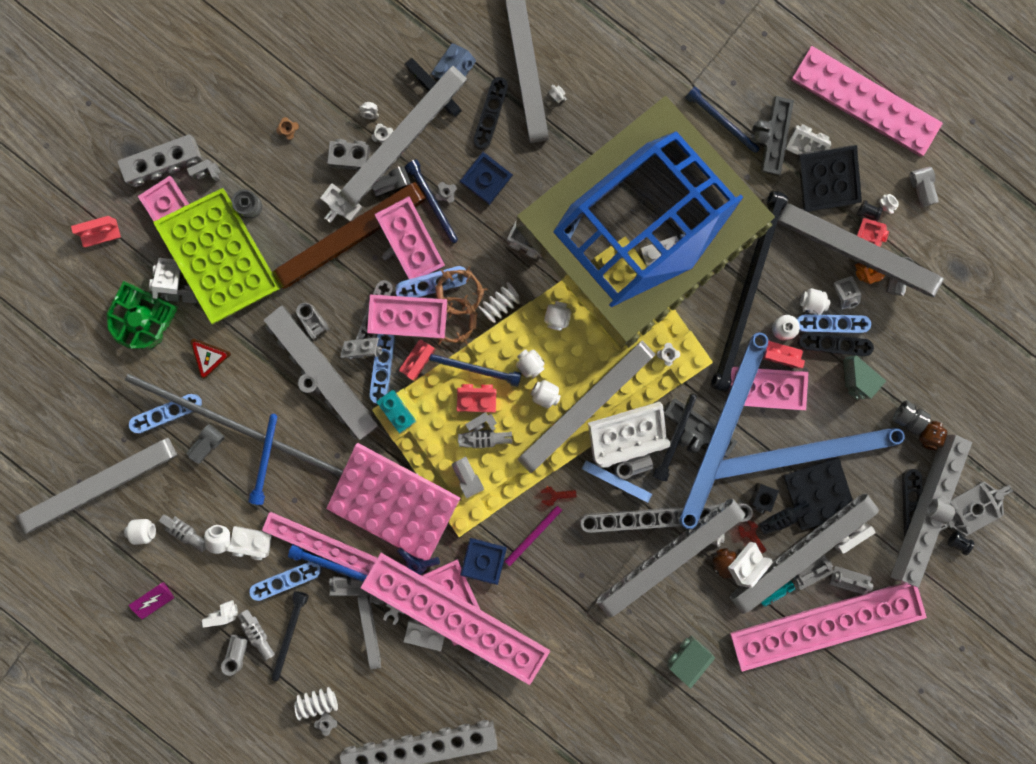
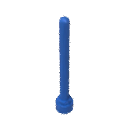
[248,414,277,505]
[288,544,367,582]

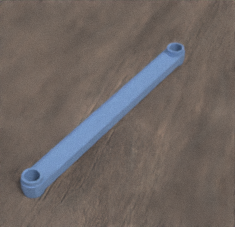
[679,333,768,529]
[698,428,905,479]

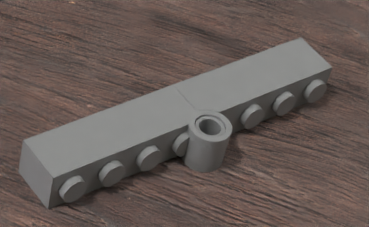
[264,306,380,440]
[890,435,972,588]

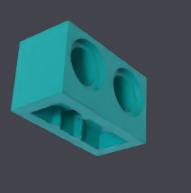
[376,390,417,433]

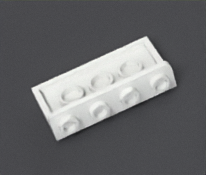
[588,402,670,468]

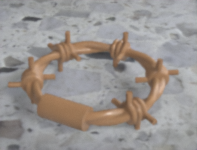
[435,266,488,318]
[437,295,477,345]

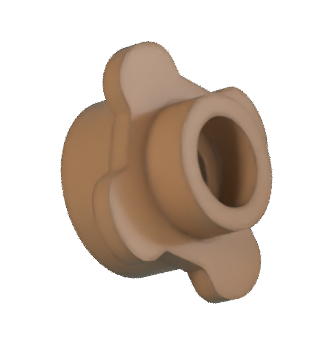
[276,117,299,140]

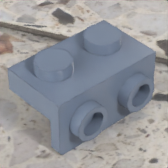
[431,43,476,80]

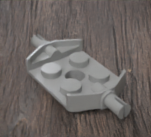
[940,481,1013,536]

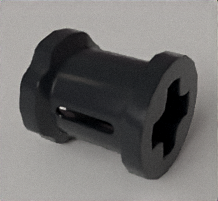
[857,200,883,221]
[947,531,975,556]

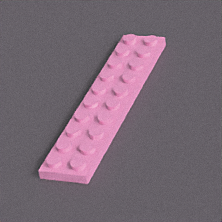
[360,553,550,685]
[730,583,927,672]

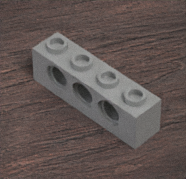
[118,134,203,187]

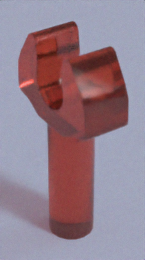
[541,486,577,506]
[738,520,767,554]

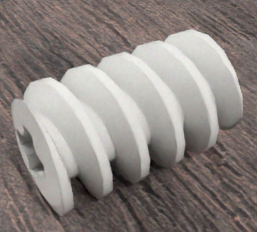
[478,282,520,323]
[294,687,338,720]

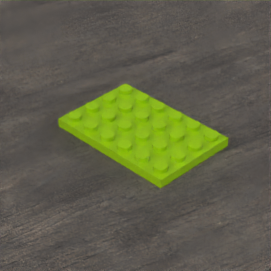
[153,188,280,325]

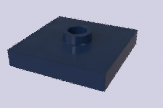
[459,152,513,206]
[460,538,507,585]

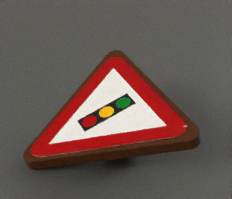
[190,338,231,379]

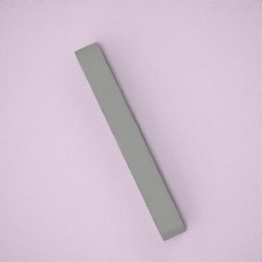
[505,0,549,144]
[339,66,467,207]
[778,203,944,297]
[517,340,656,474]
[16,438,177,534]
[730,493,879,614]
[596,498,745,618]
[580,503,753,533]

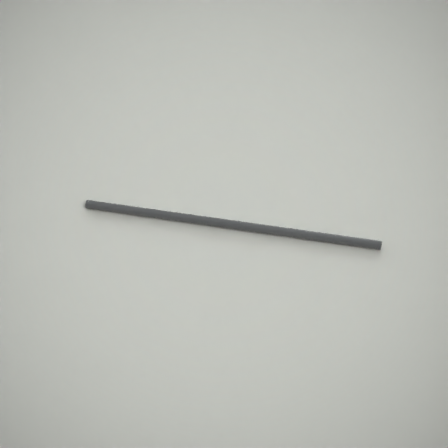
[125,374,344,477]

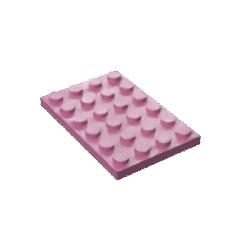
[326,443,461,560]

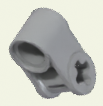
[296,303,330,340]

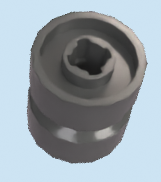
[232,189,263,219]
[892,400,931,435]

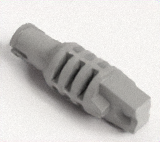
[458,430,512,448]
[159,515,206,553]
[238,609,275,661]

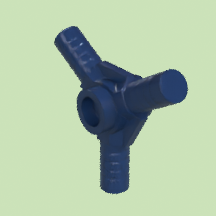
[397,547,440,575]

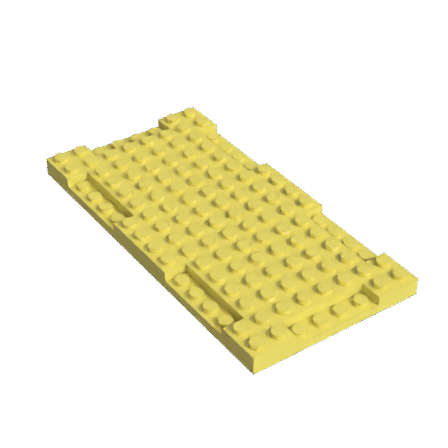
[372,236,713,537]

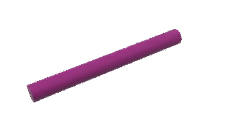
[505,506,563,566]

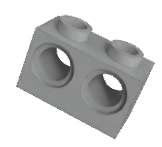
[327,139,370,171]

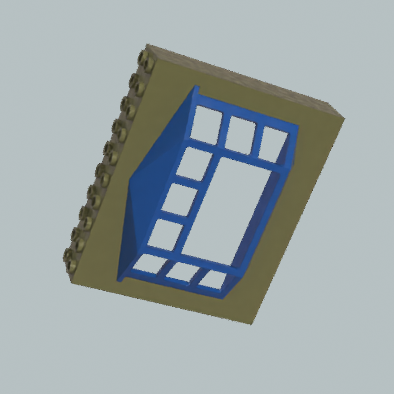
[516,95,775,349]

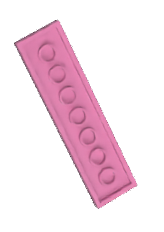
[791,46,943,157]

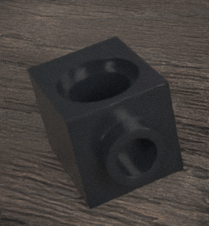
[749,483,779,514]

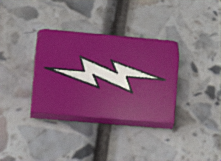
[128,582,174,619]

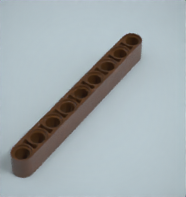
[272,182,426,289]

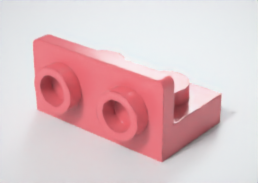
[71,216,121,248]
[857,218,889,247]
[399,339,436,381]
[762,341,805,369]
[457,384,497,412]

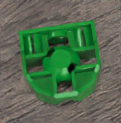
[106,281,179,349]

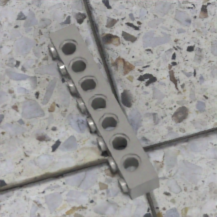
[340,720,497,764]

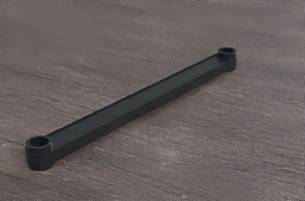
[711,190,788,392]

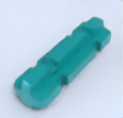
[761,581,795,607]

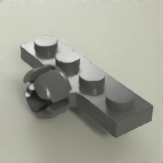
[751,96,794,176]
[664,398,738,458]

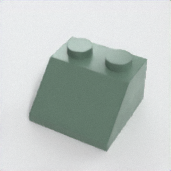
[843,356,886,400]
[667,636,715,689]

